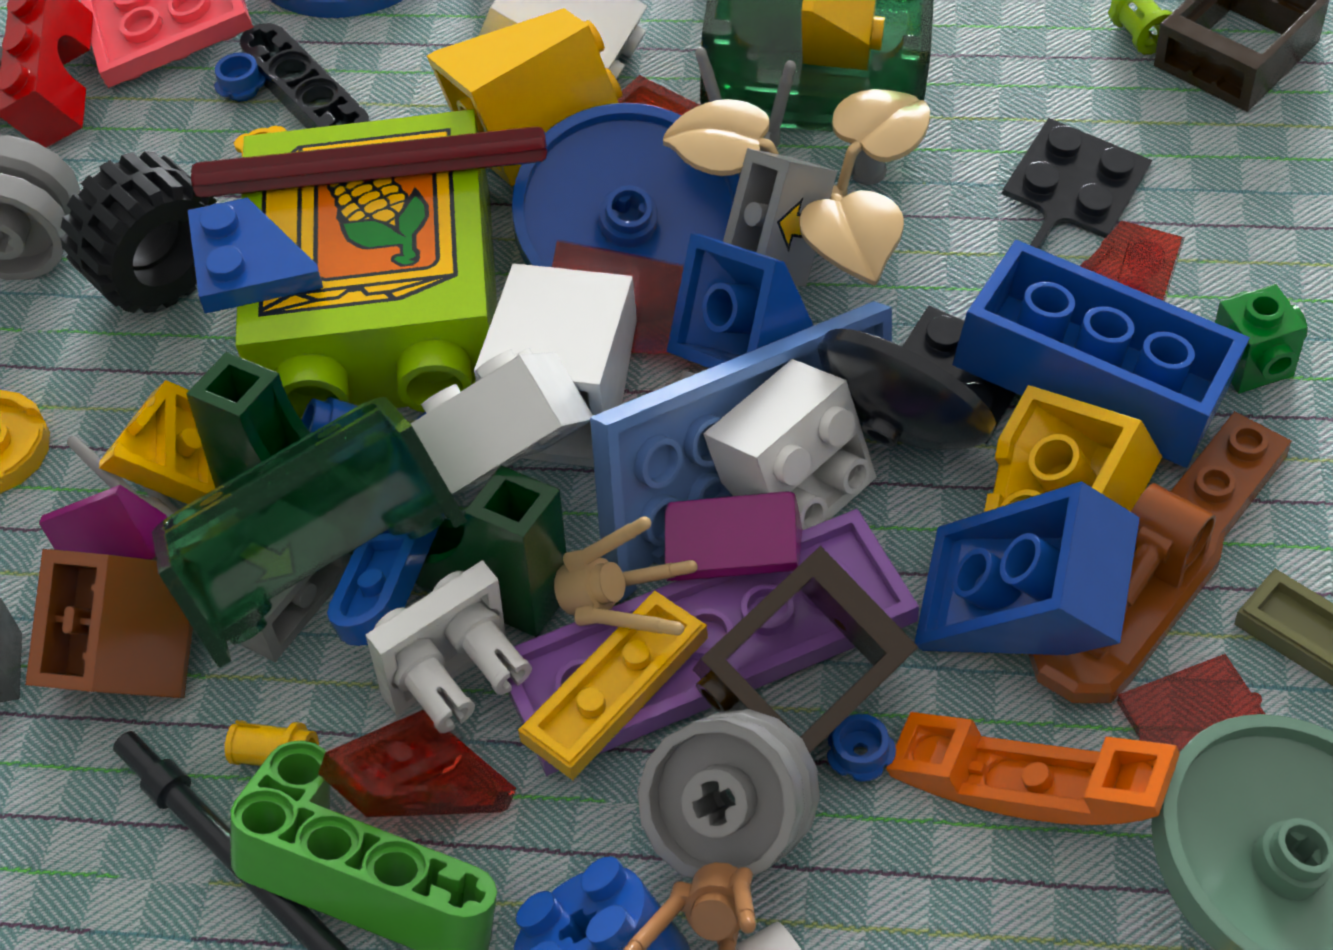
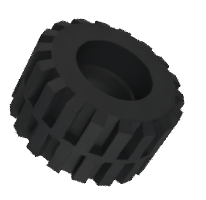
[61,151,217,313]

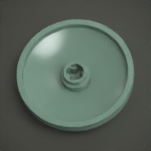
[1151,714,1333,950]

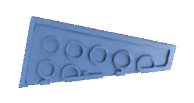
[590,301,892,603]

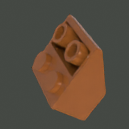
[25,548,200,698]

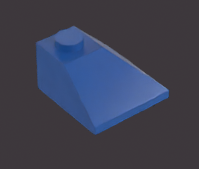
[666,233,814,368]

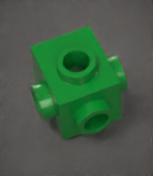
[1215,284,1308,394]

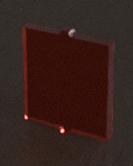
[1117,654,1265,753]

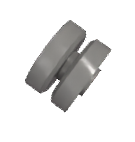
[0,135,80,280]
[637,709,820,879]

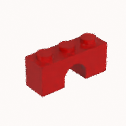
[0,0,94,148]

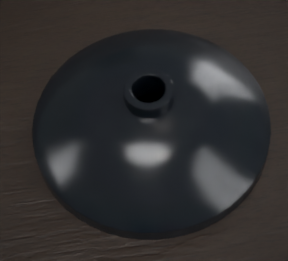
[818,329,996,450]

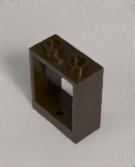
[1154,0,1329,112]
[692,545,918,753]

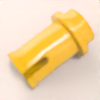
[225,720,319,766]

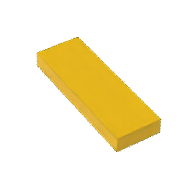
[518,590,708,780]

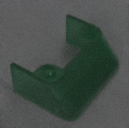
[152,397,467,668]

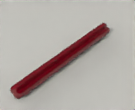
[191,126,547,198]

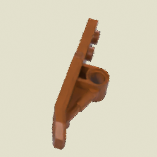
[1028,411,1292,703]

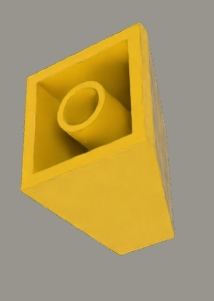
[427,8,622,187]

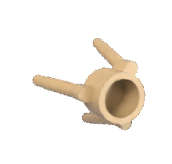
[554,516,698,635]

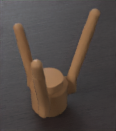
[623,862,756,950]

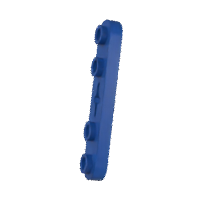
[327,412,452,646]

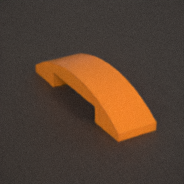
[886,712,1180,825]

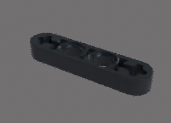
[240,23,370,129]

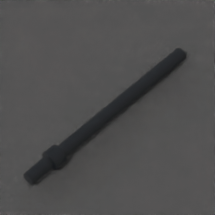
[113,731,350,950]

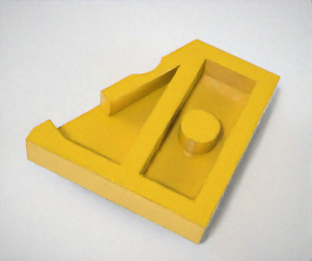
[99,380,218,511]

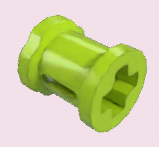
[1108,0,1172,55]

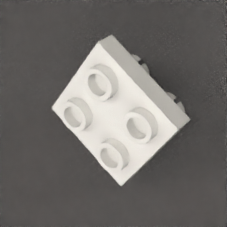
[365,560,532,733]

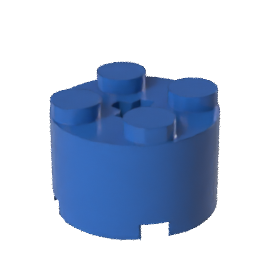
[513,857,690,950]

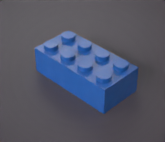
[952,239,1250,468]

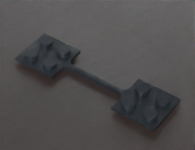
[902,117,1152,444]

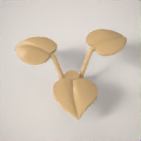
[663,89,930,286]

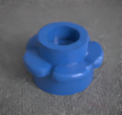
[214,52,266,102]
[827,714,896,782]

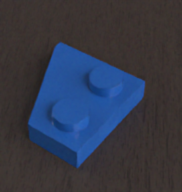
[187,197,323,314]

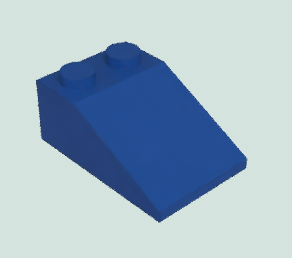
[914,481,1140,655]

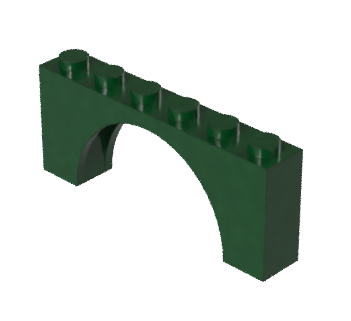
[186,352,567,637]

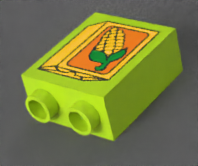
[235,109,497,419]

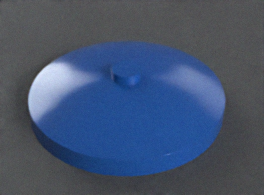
[512,103,740,322]

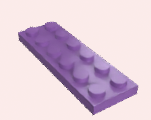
[507,508,919,776]

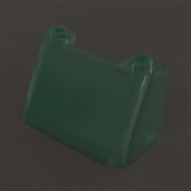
[700,0,934,132]

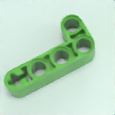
[230,741,497,950]

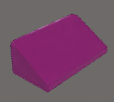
[39,485,170,560]
[665,491,803,581]

